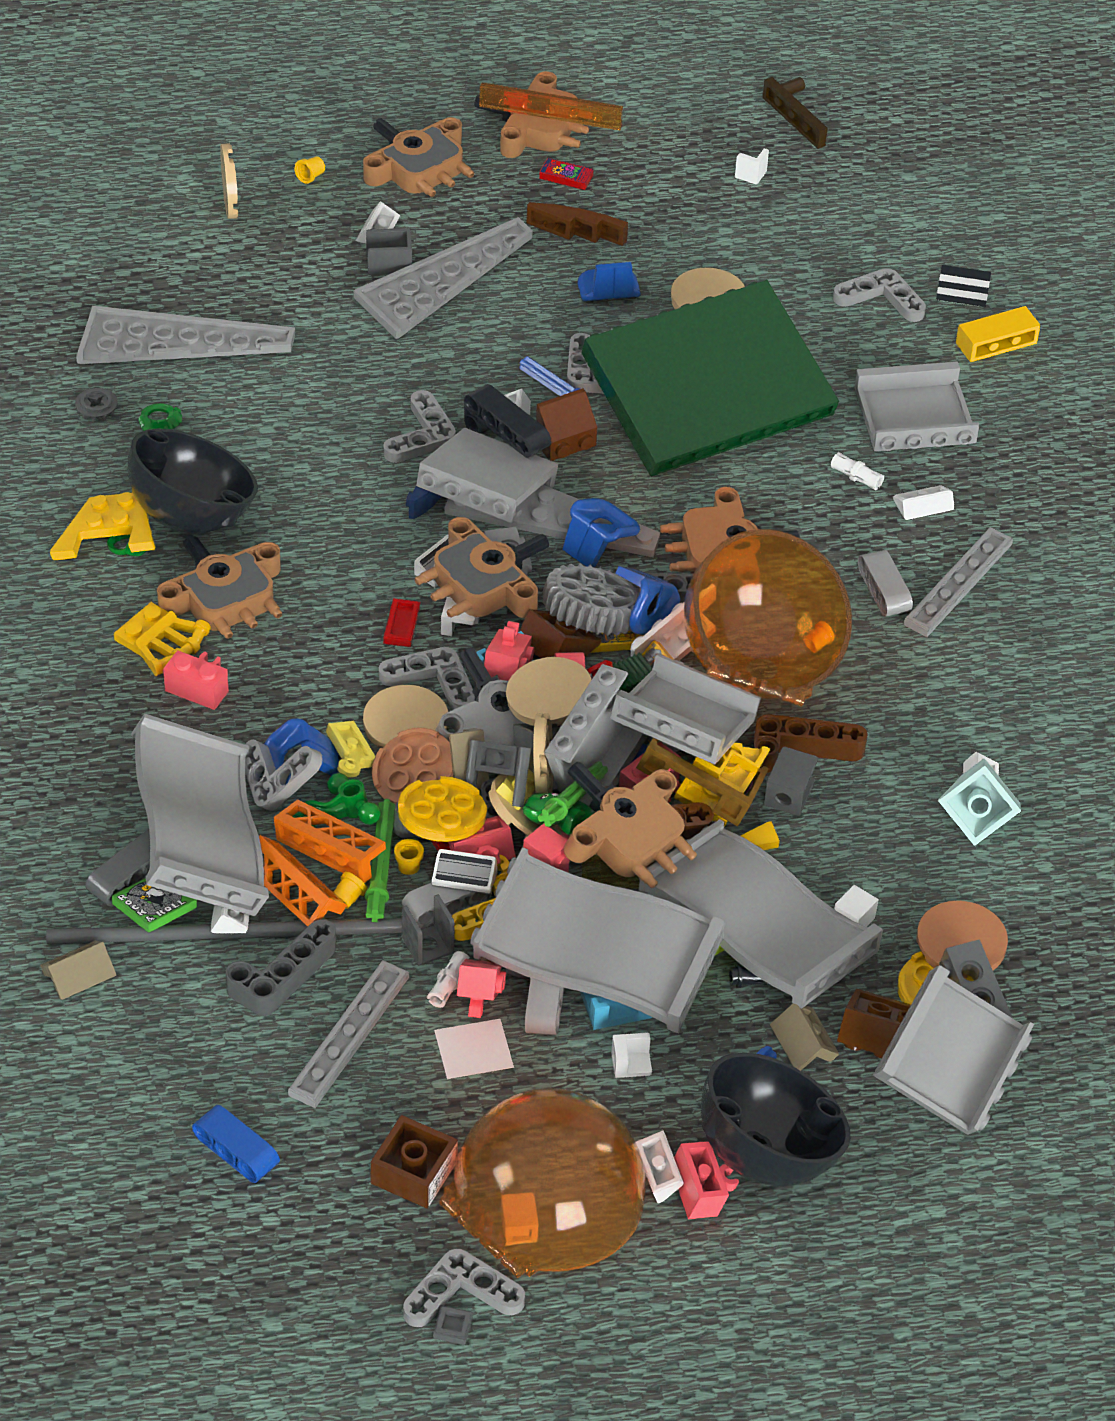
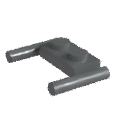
[465,740,531,807]

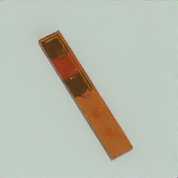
[479,82,623,131]

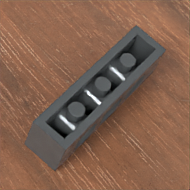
[939,939,1023,1060]

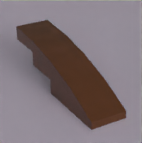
[526,202,628,246]

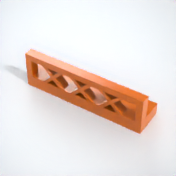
[274,799,386,883]
[259,835,347,926]

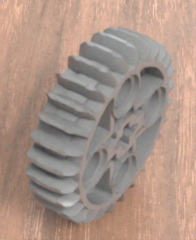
[542,563,641,636]

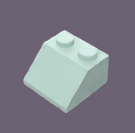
[938,758,1021,846]

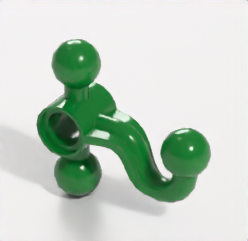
[292,773,381,828]

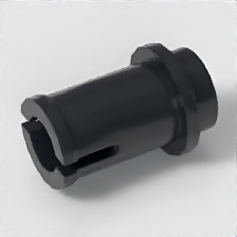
[729,964,768,988]

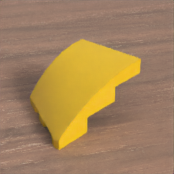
[674,743,770,827]

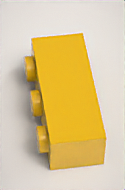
[956,306,1040,362]

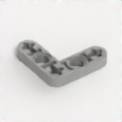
[833,268,926,322]
[567,333,603,393]
[383,390,456,463]
[378,647,475,710]
[245,739,322,811]
[403,1249,525,1327]

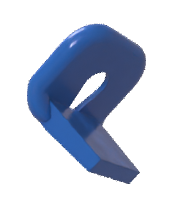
[577,262,641,302]
[562,498,640,568]
[615,566,680,635]
[264,718,339,785]

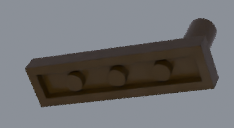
[763,77,828,149]

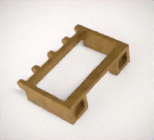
[636,738,769,826]

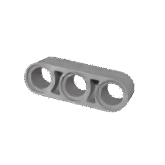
[858,550,913,617]
[402,882,492,929]
[525,978,564,1035]

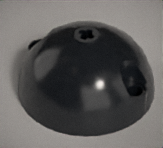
[128,429,258,534]
[701,1052,851,1187]

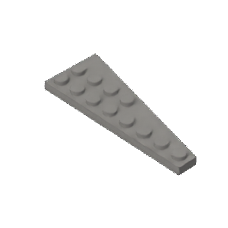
[354,217,533,339]
[76,306,295,364]
[445,485,660,558]

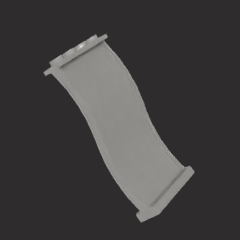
[131,713,269,916]
[638,819,883,1009]
[470,847,725,1033]

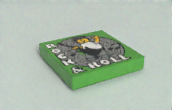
[112,878,197,933]

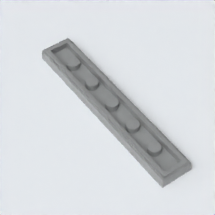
[904,527,1013,637]
[288,960,409,1108]

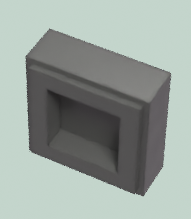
[433,1305,473,1345]

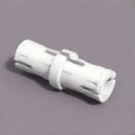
[831,452,884,490]
[427,951,470,1008]

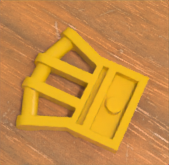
[114,602,211,676]

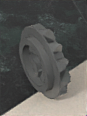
[75,388,118,421]

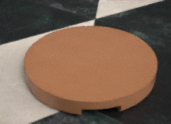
[372,728,453,805]
[916,901,1008,978]

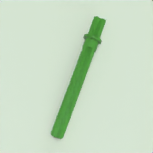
[538,761,608,827]
[365,799,395,922]

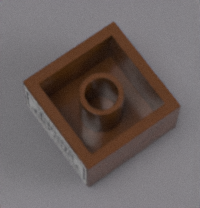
[371,1115,458,1209]

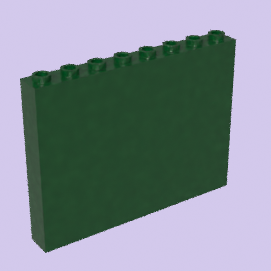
[581,280,839,477]

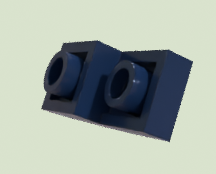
[406,486,442,519]

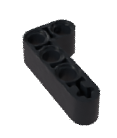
[464,384,552,458]

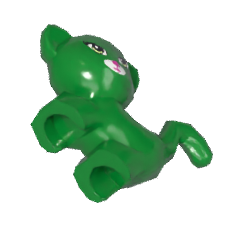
[523,793,594,836]

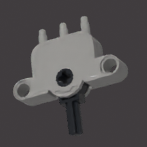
[435,648,524,746]

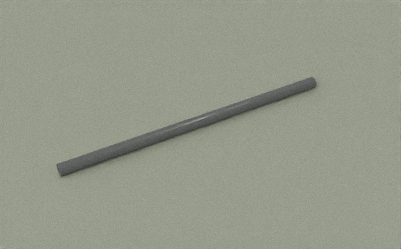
[46,918,402,944]

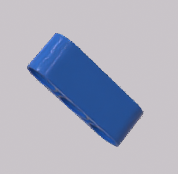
[192,1105,280,1183]

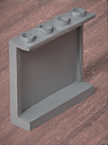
[854,362,979,451]
[416,428,558,523]
[610,654,761,764]
[544,664,648,805]
[873,965,1034,1135]

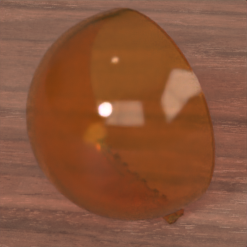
[684,529,852,707]
[439,1088,646,1278]

